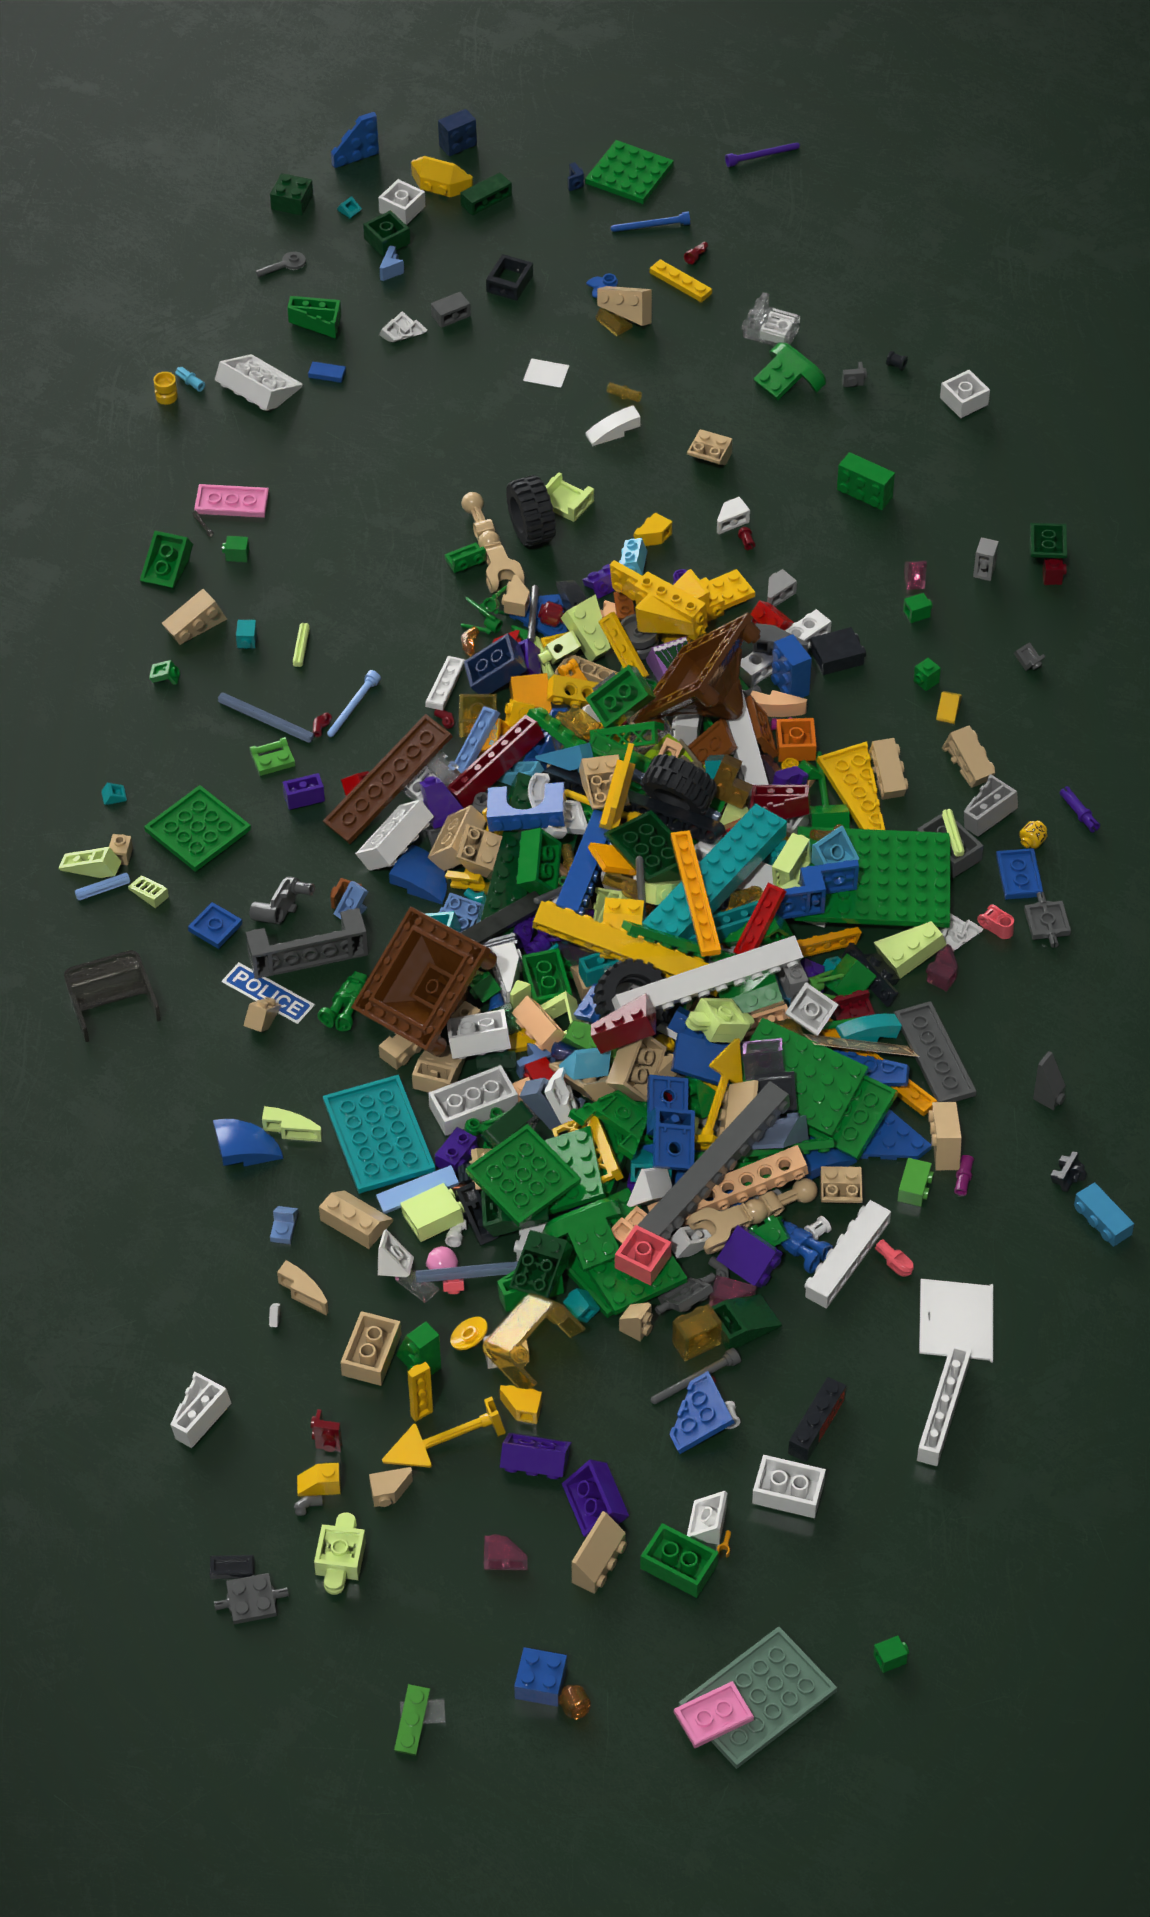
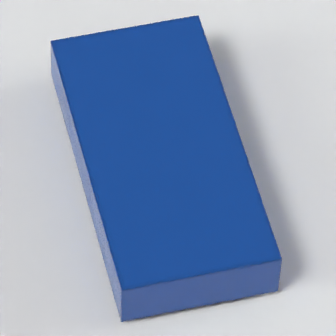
[308,362,346,383]

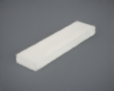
[425,656,465,711]

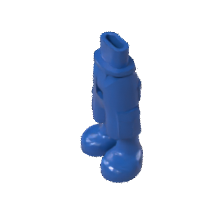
[781,1220,833,1274]

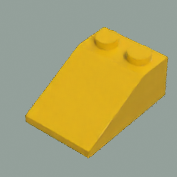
[600,897,644,959]

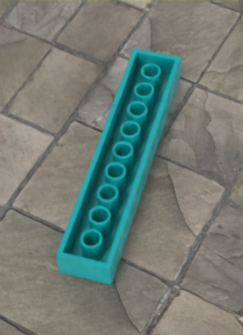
[642,804,787,951]

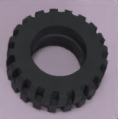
[506,475,556,547]
[641,754,717,815]
[593,958,669,1027]

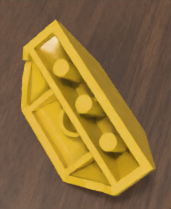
[411,156,473,197]

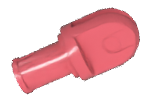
[875,1239,914,1277]

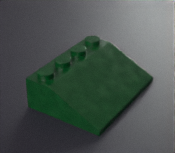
[604,810,681,883]

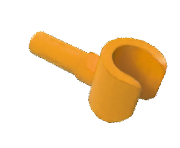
[717,1530,731,1558]

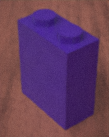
[716,1225,783,1288]

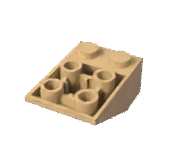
[579,755,630,810]
[412,1045,466,1092]

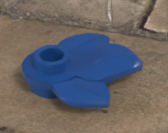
[586,273,618,298]

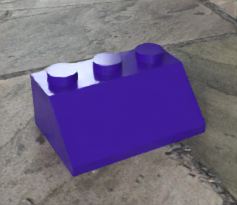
[500,1433,571,1479]
[562,1459,629,1537]

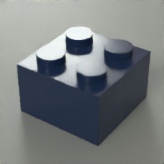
[438,109,477,156]

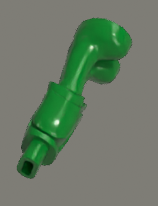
[317,971,368,1031]

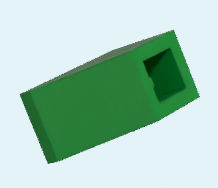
[685,1076,721,1119]

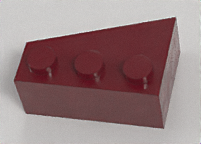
[591,993,656,1054]

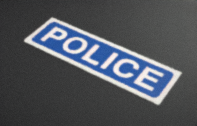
[221,962,315,1024]

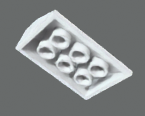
[215,354,303,411]

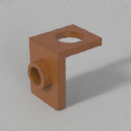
[331,878,362,909]

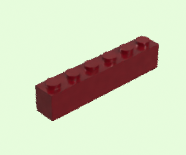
[447,714,545,808]

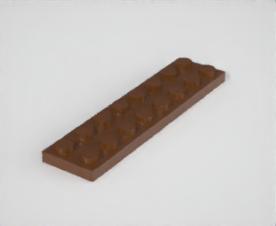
[323,714,453,844]

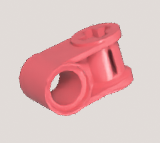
[977,904,1014,939]

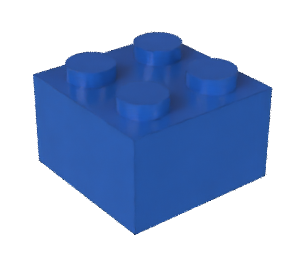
[514,1647,567,1707]

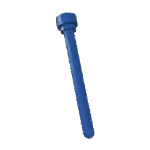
[611,211,690,232]

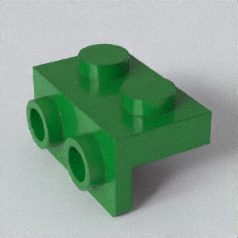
[444,542,486,573]
[748,1215,790,1247]

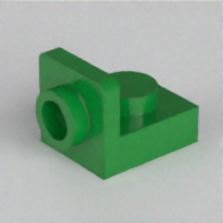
[149,660,180,685]

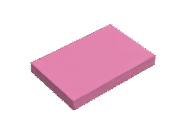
[674,1681,754,1748]

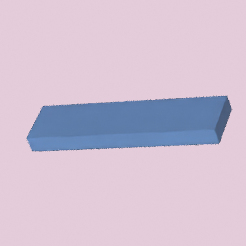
[450,706,500,776]

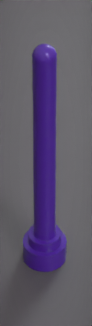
[725,142,800,167]

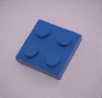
[188,902,242,949]

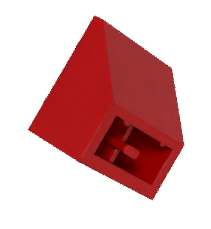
[751,600,794,631]

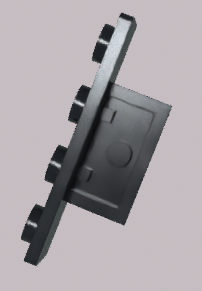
[842,943,900,1007]

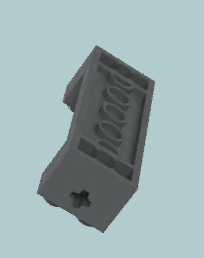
[246,908,368,979]

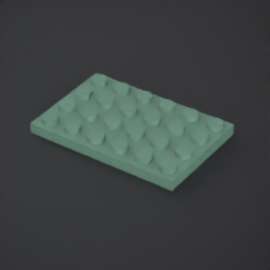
[678,1627,837,1769]

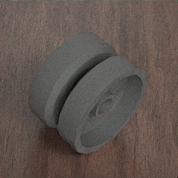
[621,614,658,660]

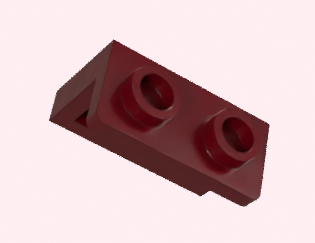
[832,990,875,1021]
[311,1409,342,1452]

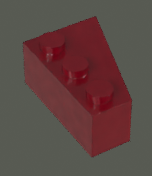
[750,785,811,819]

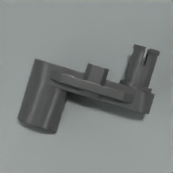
[249,876,315,924]

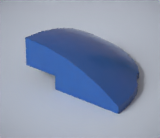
[389,845,447,905]
[213,1119,283,1166]
[802,1136,857,1180]

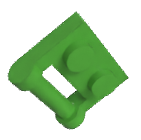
[249,737,295,776]

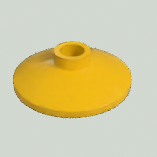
[450,1317,488,1350]

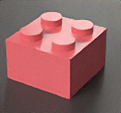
[615,1225,671,1286]

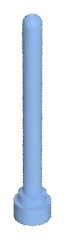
[327,670,381,737]

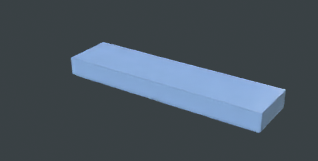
[376,1165,459,1214]

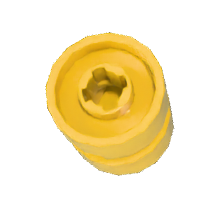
[153,372,178,405]

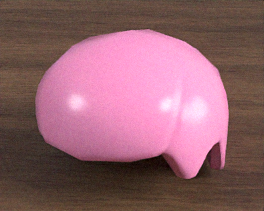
[426,1246,458,1269]

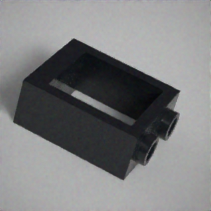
[486,254,533,301]

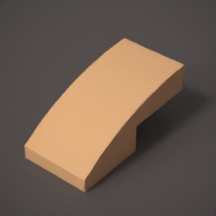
[611,1206,647,1244]

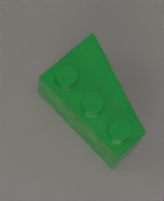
[497,1270,564,1312]
[396,1322,441,1375]

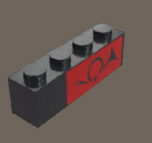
[788,1377,846,1462]

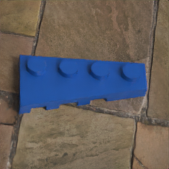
[833,1048,910,1086]

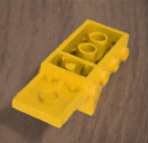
[610,560,708,640]
[658,569,755,641]

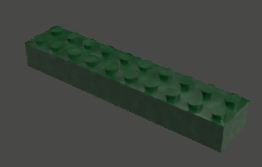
[476,772,537,938]

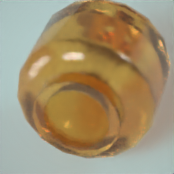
[558,1685,591,1719]

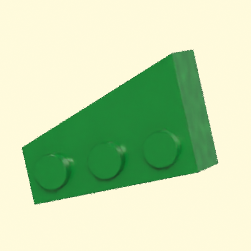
[287,296,341,338]

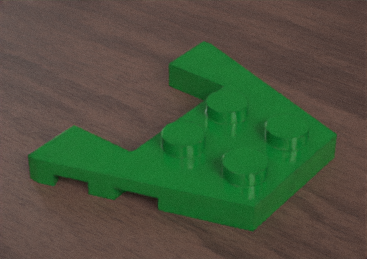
[568,1090,647,1160]

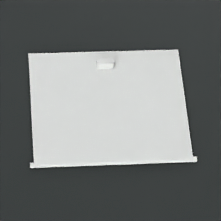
[919,1279,993,1363]

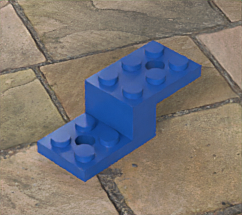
[776,860,859,919]
[647,1075,695,1171]

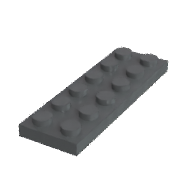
[894,1001,976,1102]

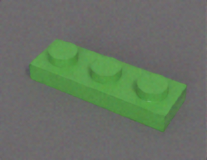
[394,1684,430,1756]

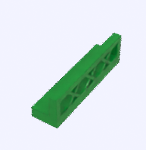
[590,721,664,748]

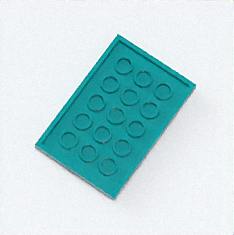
[323,1075,435,1194]

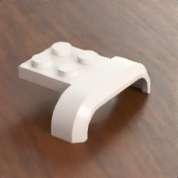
[528,773,588,839]

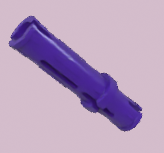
[1059,786,1100,832]

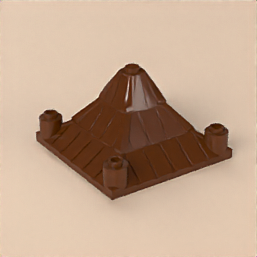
[633,612,761,734]
[351,906,497,1056]

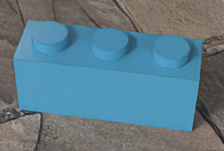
[1074,1182,1134,1247]

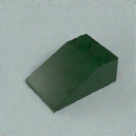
[1029,523,1067,558]

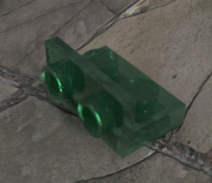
[476,1051,516,1072]

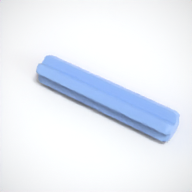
[75,873,130,900]

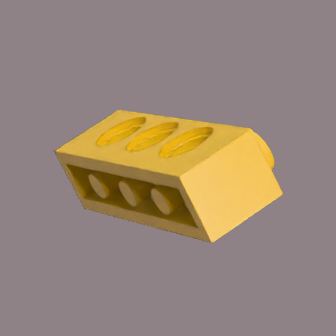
[547,674,603,708]

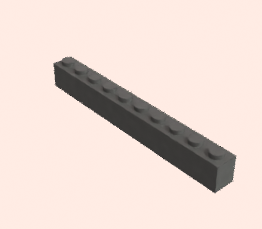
[638,1081,790,1240]

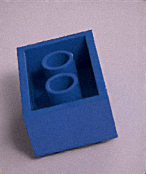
[771,634,812,698]

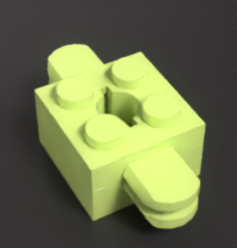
[685,998,755,1043]
[314,1512,366,1595]

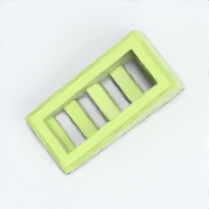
[128,875,169,908]

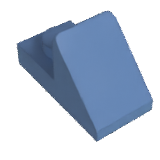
[379,246,404,281]
[334,881,368,919]
[516,1043,555,1078]
[270,1206,298,1244]

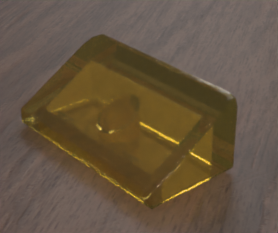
[596,308,632,336]

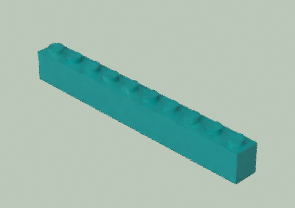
[579,901,758,987]

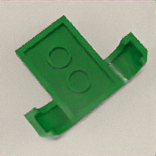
[753,342,826,400]
[542,1198,624,1272]

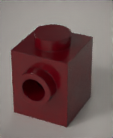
[1042,558,1066,585]

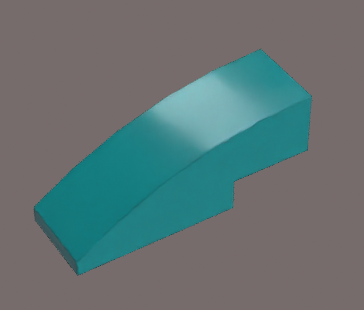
[835,1014,902,1042]

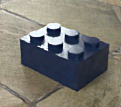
[464,634,527,698]

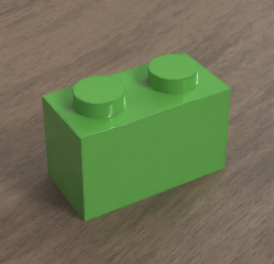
[898,1158,934,1207]

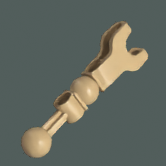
[461,492,524,593]
[687,1178,817,1254]

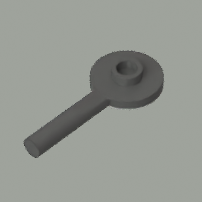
[255,252,306,277]

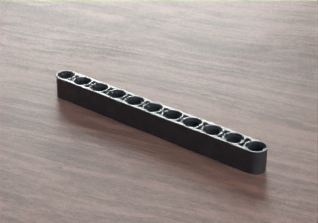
[541,765,725,844]

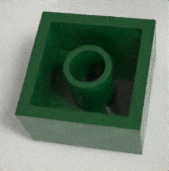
[270,173,313,216]
[363,210,410,257]

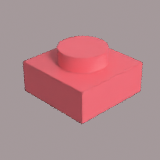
[443,1279,464,1294]

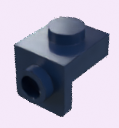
[568,162,584,191]

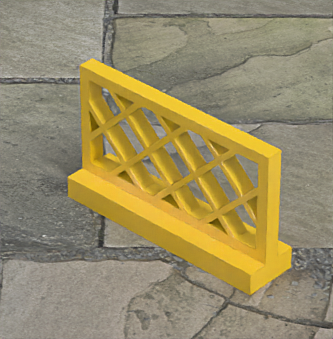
[599,743,636,830]
[552,1116,624,1183]

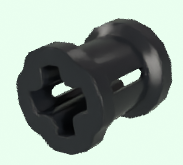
[886,351,908,371]

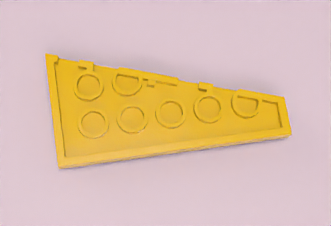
[817,741,885,830]

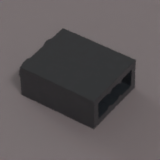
[810,627,866,675]

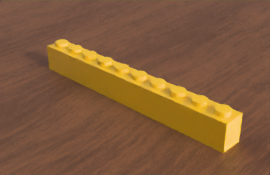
[532,901,718,997]

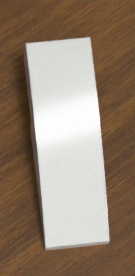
[586,405,640,446]

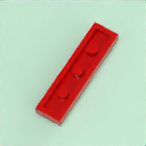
[733,882,787,955]

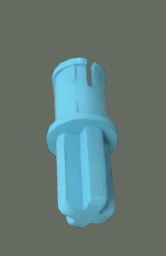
[175,367,205,392]

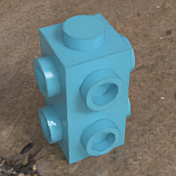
[619,538,647,575]

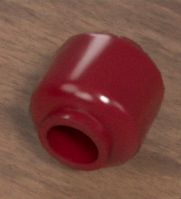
[538,601,564,627]

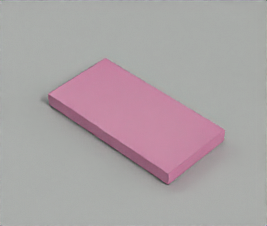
[194,484,269,518]

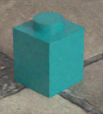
[236,620,257,648]
[563,1288,600,1323]

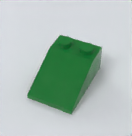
[140,531,194,589]

